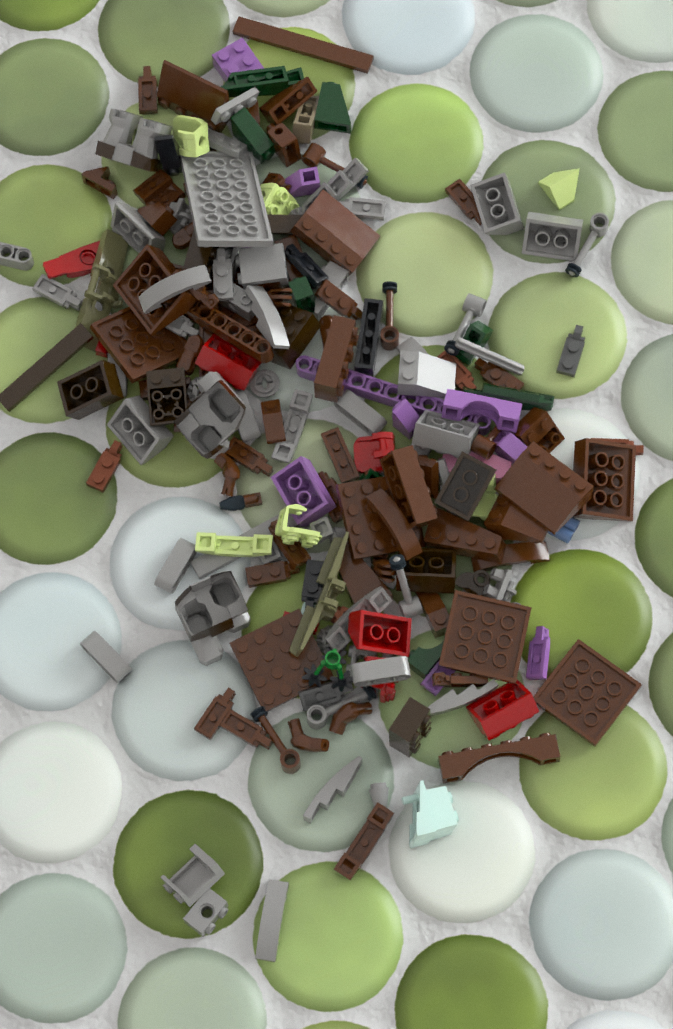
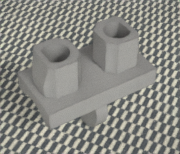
[169,198,193,234]
[483,568,517,600]

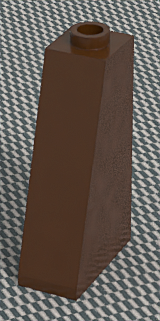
[338,542,393,605]

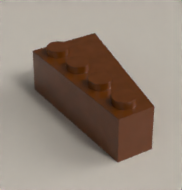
[423,507,506,563]

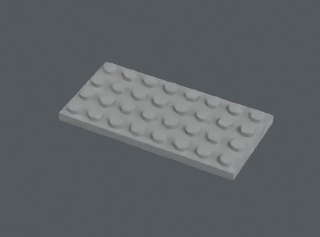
[180,152,273,248]

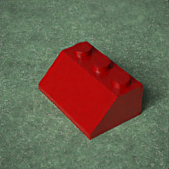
[195,334,262,391]
[348,610,412,657]
[466,679,540,741]

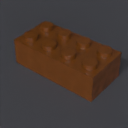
[314,315,359,403]
[380,445,437,530]

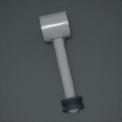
[565,213,609,277]
[444,293,487,356]
[389,554,423,618]
[307,686,377,730]

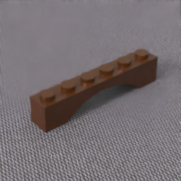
[438,733,561,784]

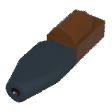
[219,492,262,511]

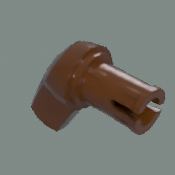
[214,453,240,497]
[329,702,373,735]
[288,718,329,752]

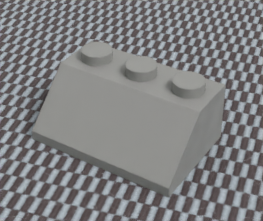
[470,172,524,235]
[111,202,166,253]
[522,212,583,261]
[107,396,174,465]
[412,410,480,458]

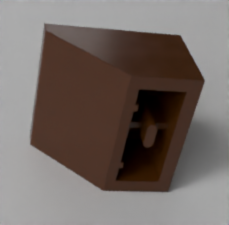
[511,407,565,453]

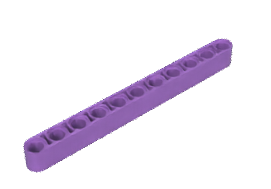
[295,355,491,436]

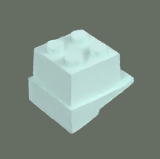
[402,780,459,848]

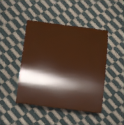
[133,169,186,207]

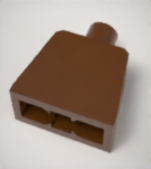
[266,123,302,168]

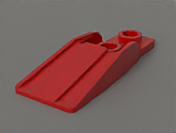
[43,241,100,279]

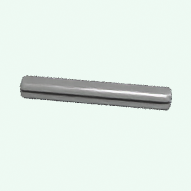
[455,337,525,375]

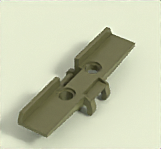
[75,229,128,352]
[289,531,349,657]

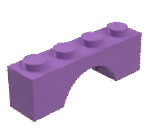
[441,389,522,433]

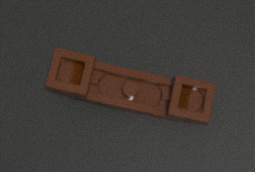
[365,489,423,562]
[471,542,550,573]
[334,802,394,881]

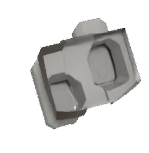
[95,108,172,172]
[174,372,246,459]
[175,571,251,666]

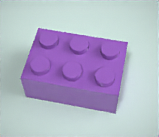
[212,37,264,82]
[271,456,337,528]

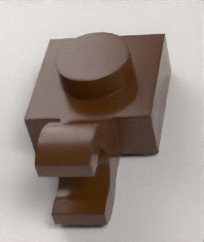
[262,172,291,191]

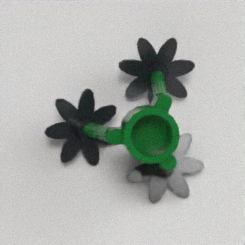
[302,647,353,692]

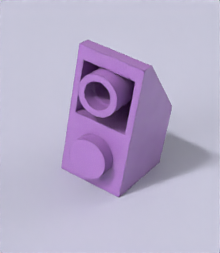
[284,167,320,197]
[392,399,420,440]
[494,430,527,463]

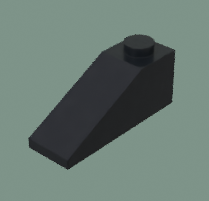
[154,135,183,176]

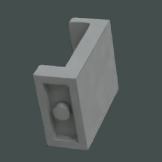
[236,243,288,289]
[160,844,225,907]

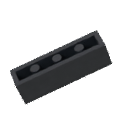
[354,298,384,377]

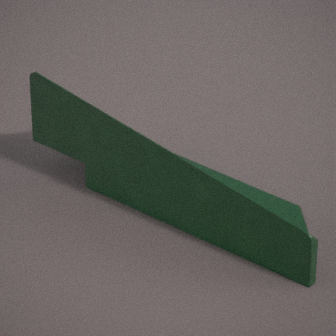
[221,66,304,98]
[462,383,555,411]

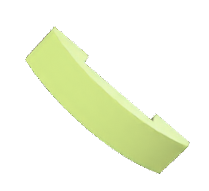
[195,532,273,557]

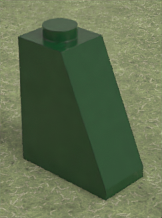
[314,82,351,134]
[231,107,275,164]

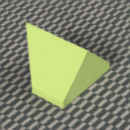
[538,168,580,210]

